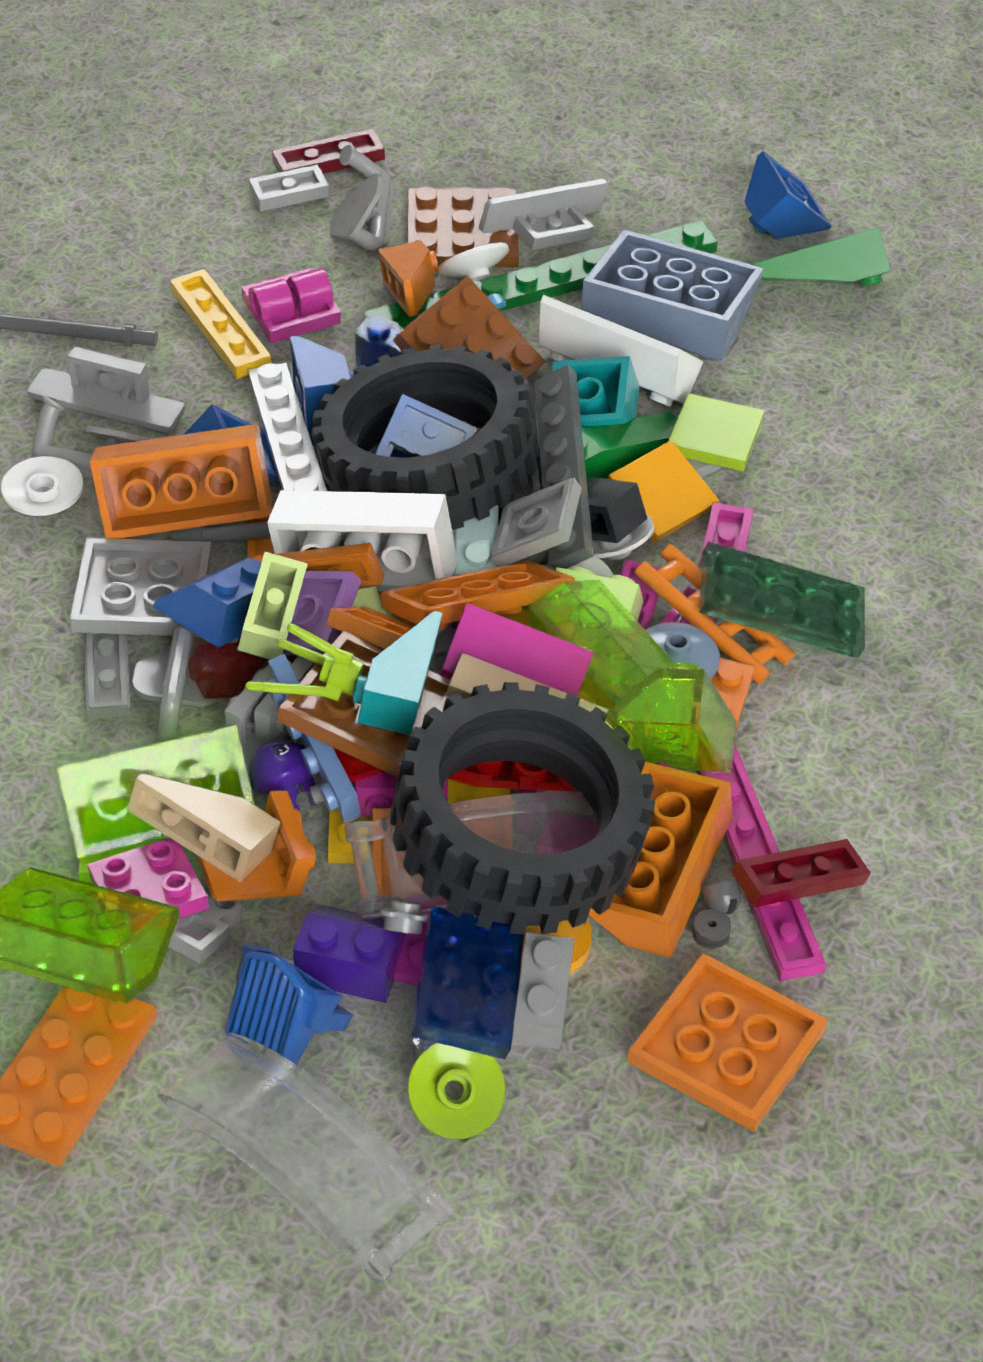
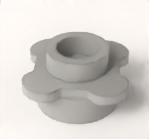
[380,900,429,934]

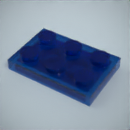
[410,906,524,1059]

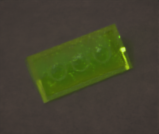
[529,579,709,753]
[606,662,737,773]
[53,724,255,857]
[0,867,180,1004]

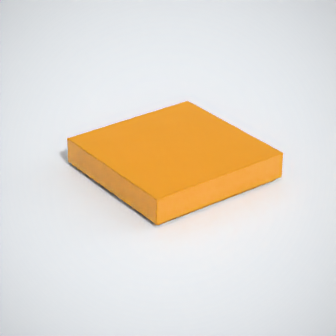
[607,440,720,543]

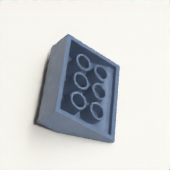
[580,230,764,360]

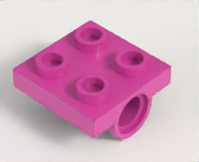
[242,268,341,344]
[87,837,209,939]

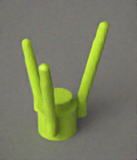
[245,623,365,701]

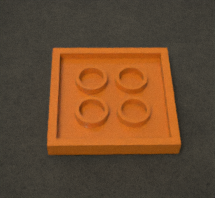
[627,953,828,1132]

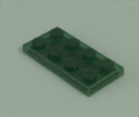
[699,541,865,658]

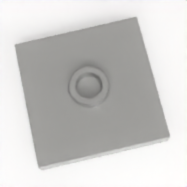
[490,478,582,567]

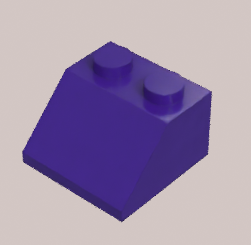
[293,905,408,1003]

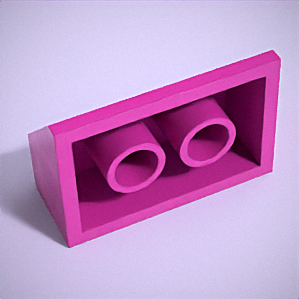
[440,603,594,696]

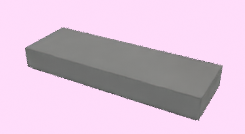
[84,633,131,719]

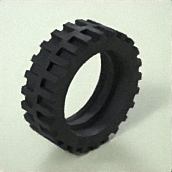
[311,345,540,530]
[390,682,655,935]

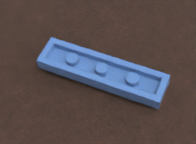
[266,654,361,824]

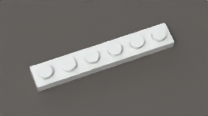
[248,363,327,491]

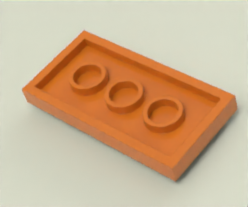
[381,560,576,630]
[0,974,157,1167]

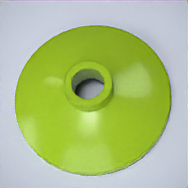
[407,1039,505,1139]

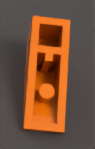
[378,240,438,317]

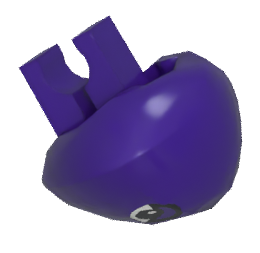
[250,741,322,811]

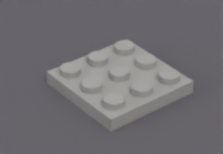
[70,538,212,637]

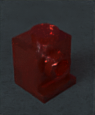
[189,636,263,699]

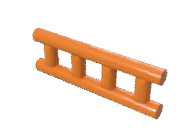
[635,544,796,685]

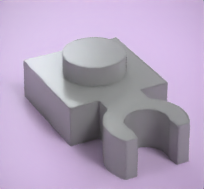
[162,896,243,964]

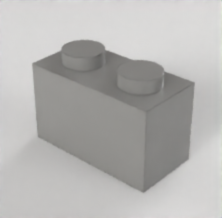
[512,932,574,1049]

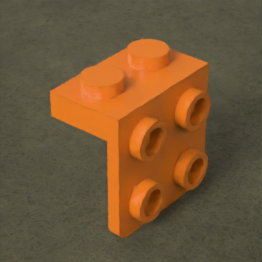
[197,790,316,901]

